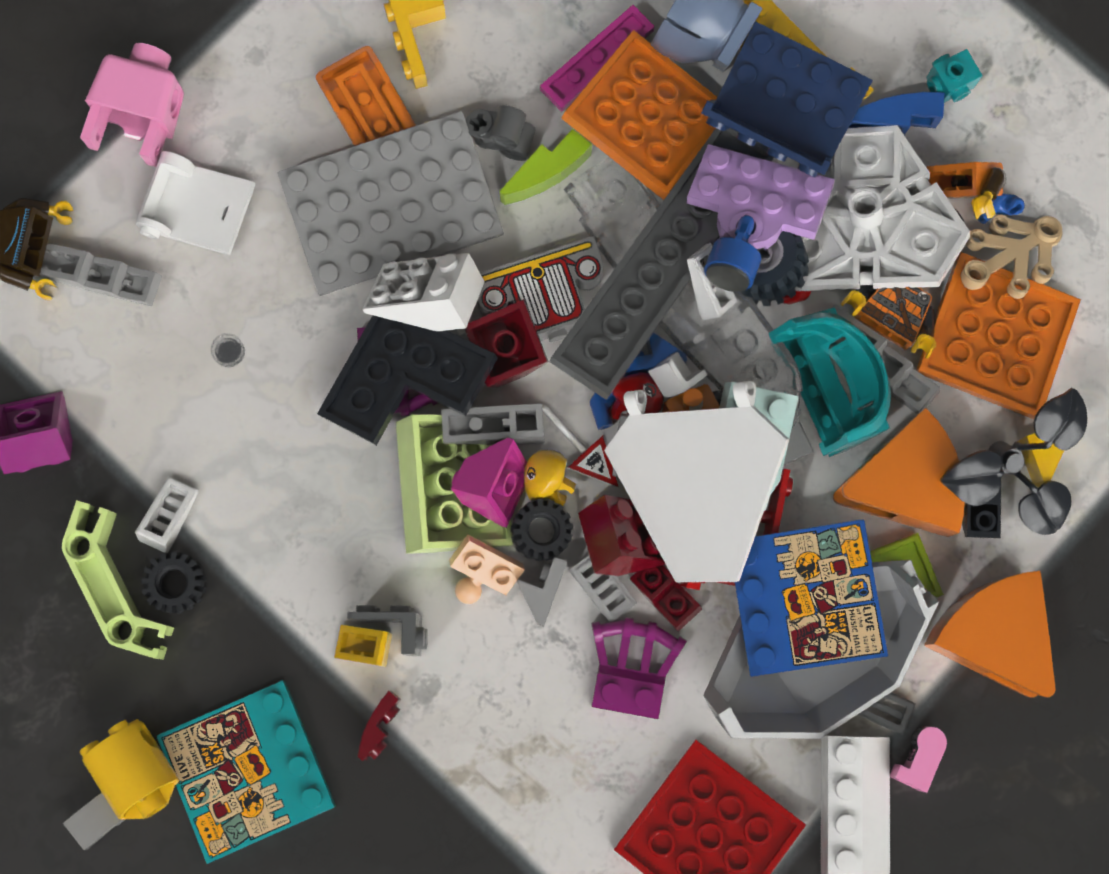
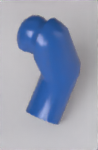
[974,194,1025,224]
[590,393,616,430]

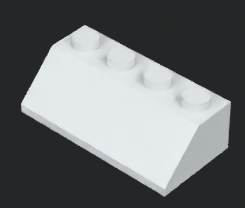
[821,735,890,874]

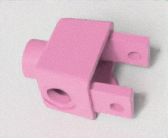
[80,43,184,167]

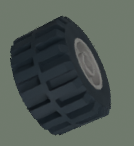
[737,231,809,306]

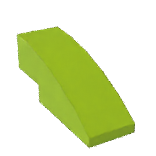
[500,129,592,205]

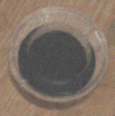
[210,333,245,367]

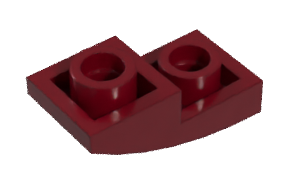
[629,565,702,632]
[358,691,401,761]

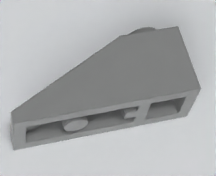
[441,403,544,445]

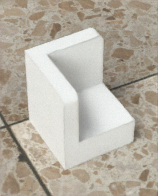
[648,352,708,399]

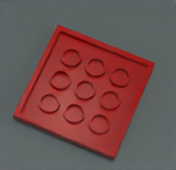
[614,739,806,874]

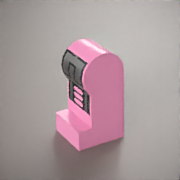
[890,726,947,793]

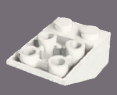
[362,253,485,331]

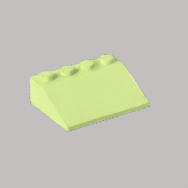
[396,414,513,554]

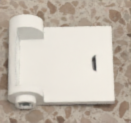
[135,151,256,255]

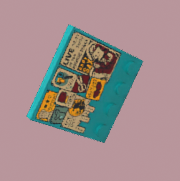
[157,680,336,864]

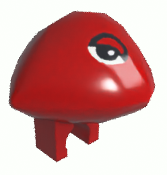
[611,372,664,420]

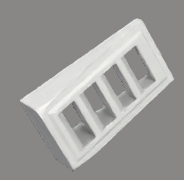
[687,243,738,320]
[135,476,199,553]

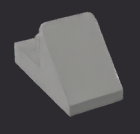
[517,557,567,627]

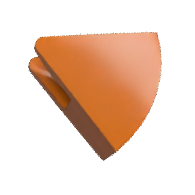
[833,408,965,537]
[924,571,1056,697]

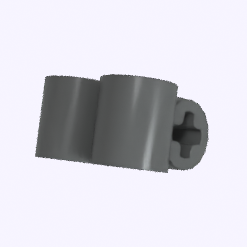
[466,105,536,161]

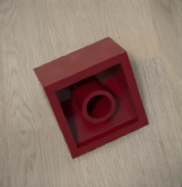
[464,300,549,388]

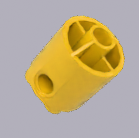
[80,719,180,819]

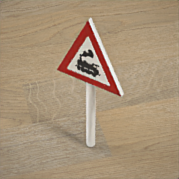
[542,405,619,488]

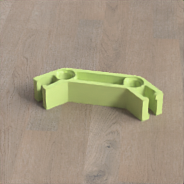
[62,500,174,660]

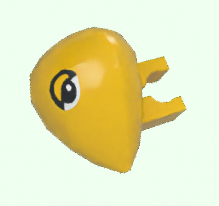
[524,450,576,506]

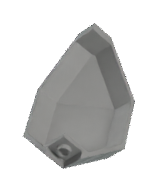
[703,560,939,739]

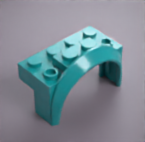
[768,307,891,457]

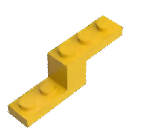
[383,0,446,89]

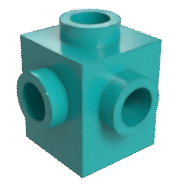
[926,49,983,103]

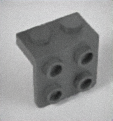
[347,605,428,656]

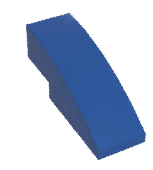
[848,92,945,136]

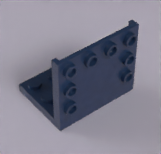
[701,21,873,178]

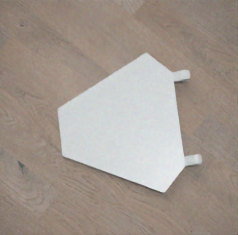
[604,381,789,582]

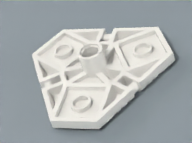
[795,125,970,291]

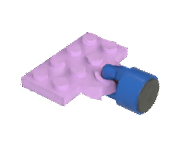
[687,144,835,292]

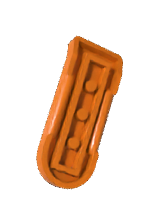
[316,46,417,146]

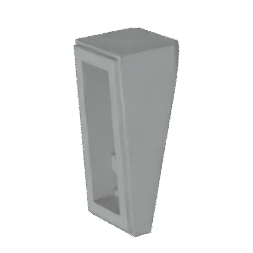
[569,555,637,623]

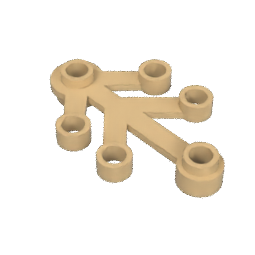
[961,214,1062,299]

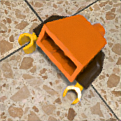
[926,162,1007,219]

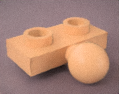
[449,534,525,604]

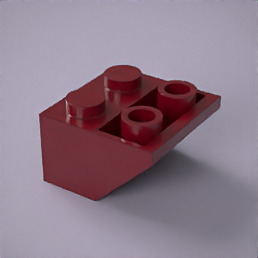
[578,495,665,576]

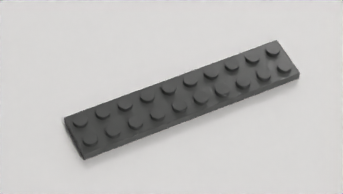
[549,128,774,400]

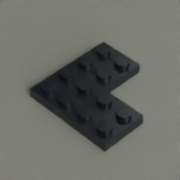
[317,315,498,446]

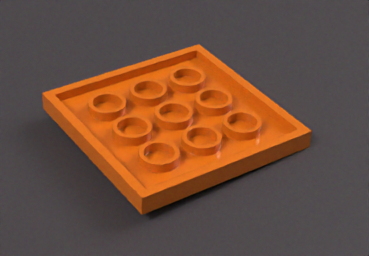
[561,30,717,200]
[916,252,1081,419]

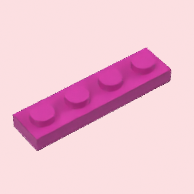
[540,5,655,113]

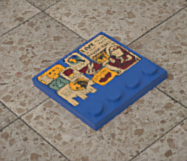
[735,519,888,677]

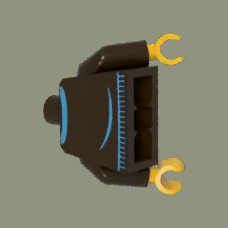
[0,198,74,300]

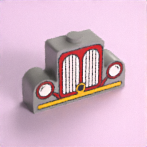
[477,236,604,342]

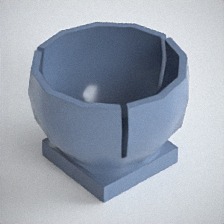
[650,0,763,72]

